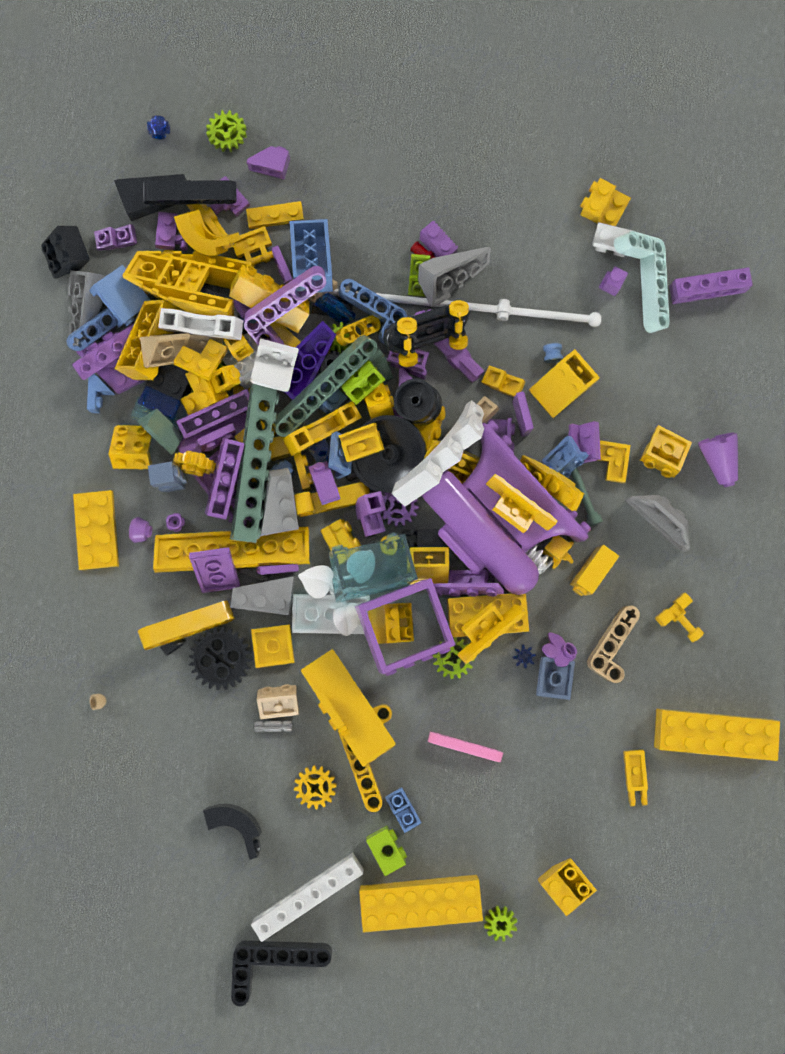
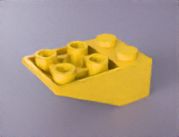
[529,349,600,418]

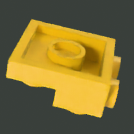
[580,178,631,226]
[640,425,692,478]

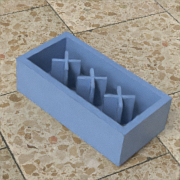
[290,219,333,293]

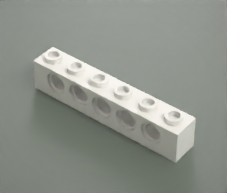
[251,852,364,942]

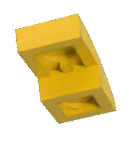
[481,365,526,397]

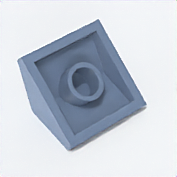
[536,657,575,700]

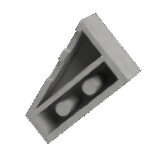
[259,468,299,536]

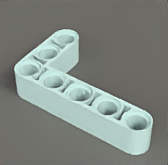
[614,231,670,333]

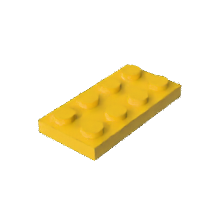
[73,490,119,570]

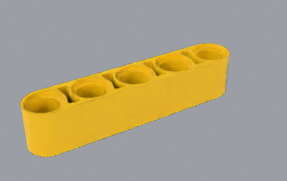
[138,600,235,650]

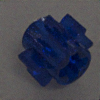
[147,115,170,140]
[511,644,536,669]

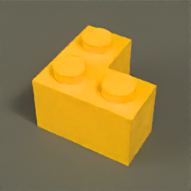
[180,372,229,415]

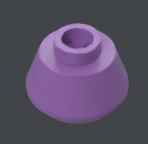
[129,517,152,543]

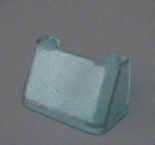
[329,533,418,603]

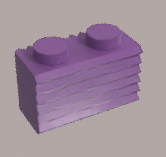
[419,221,458,257]

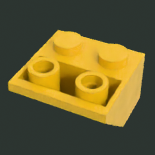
[409,547,449,585]
[368,603,414,644]
[538,858,597,917]

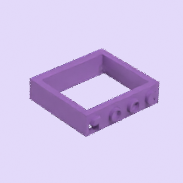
[355,578,455,676]

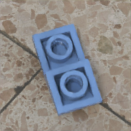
[385,787,422,833]

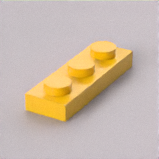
[246,201,304,230]

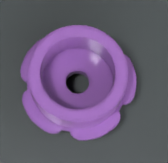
[166,513,185,532]

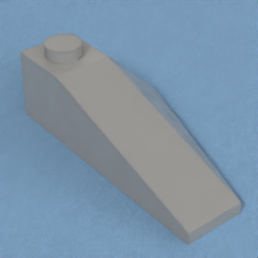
[418,247,491,307]
[68,270,105,346]

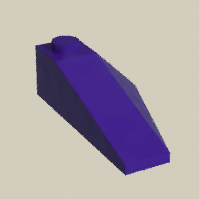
[285,321,336,400]

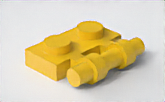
[233,226,274,268]

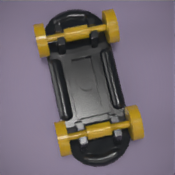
[383,300,469,367]

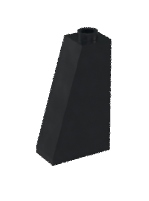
[114,174,191,221]

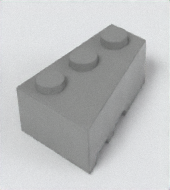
[230,576,296,615]

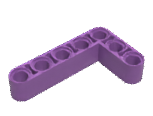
[244,266,326,345]

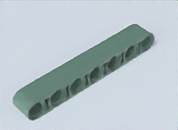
[272,335,377,437]

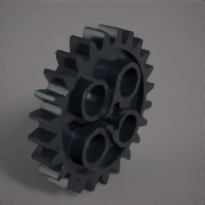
[189,627,253,690]

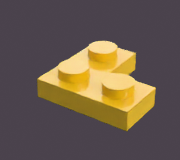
[174,339,228,381]
[598,440,631,483]

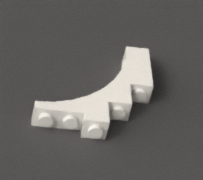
[392,400,484,506]

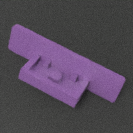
[72,323,134,380]
[177,412,246,454]
[434,570,504,597]

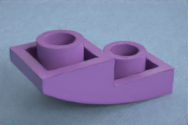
[94,224,137,251]

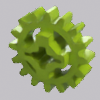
[206,110,247,152]
[433,637,475,679]

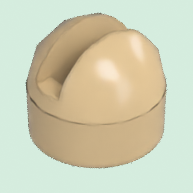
[90,694,107,710]

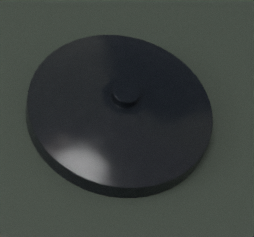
[352,415,427,493]

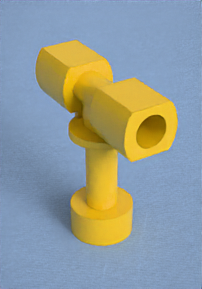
[655,592,704,643]

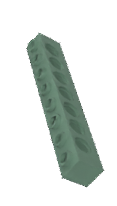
[230,384,279,543]

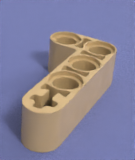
[587,606,640,683]

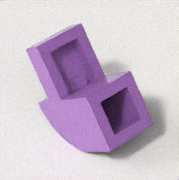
[356,491,386,537]

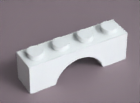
[158,308,244,340]

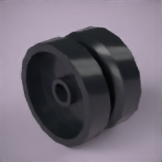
[394,378,442,426]

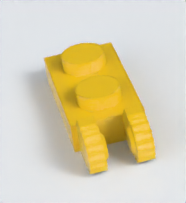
[623,749,648,806]

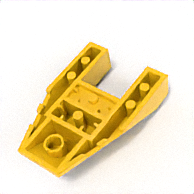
[123,251,252,316]

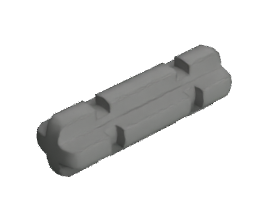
[254,721,293,732]

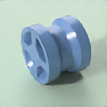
[543,343,563,363]

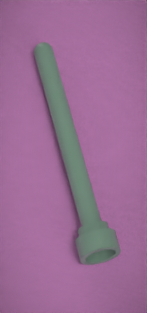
[560,440,603,527]

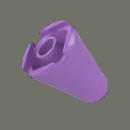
[698,432,738,487]

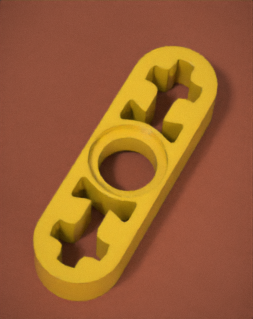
[335,315,381,346]

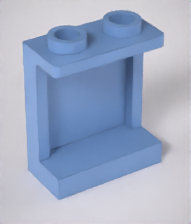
[89,265,151,327]

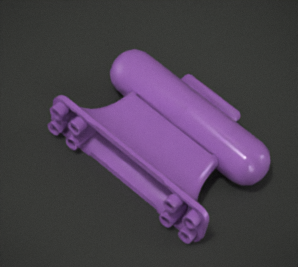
[422,420,591,595]

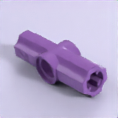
[434,338,484,383]

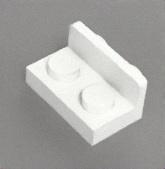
[592,222,633,257]

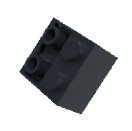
[41,226,90,279]

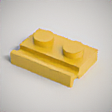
[338,423,384,462]

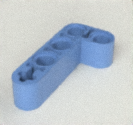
[338,279,407,344]

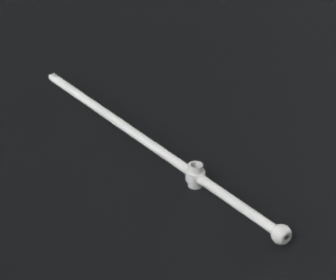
[327,289,601,327]

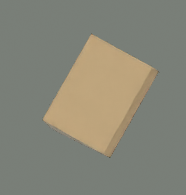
[140,333,191,368]

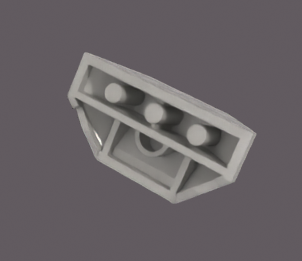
[626,495,690,552]

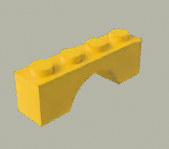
[282,401,362,456]

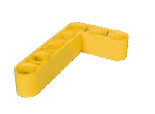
[338,704,392,812]

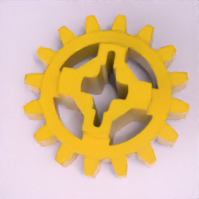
[173,451,216,476]
[294,765,337,809]

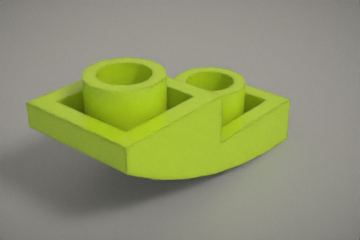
[408,254,430,297]

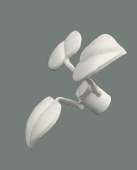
[298,550,375,636]

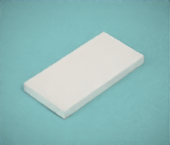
[292,594,370,634]

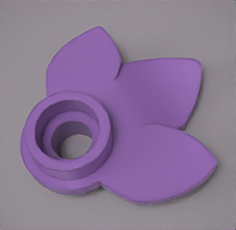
[542,632,577,667]

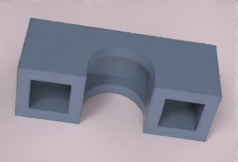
[148,462,188,493]

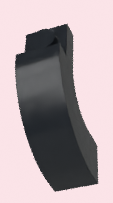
[203,804,262,860]

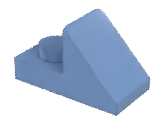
[87,373,115,413]

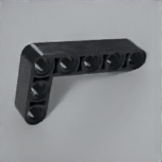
[231,940,332,1007]

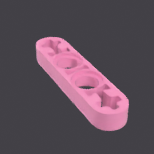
[428,732,503,762]

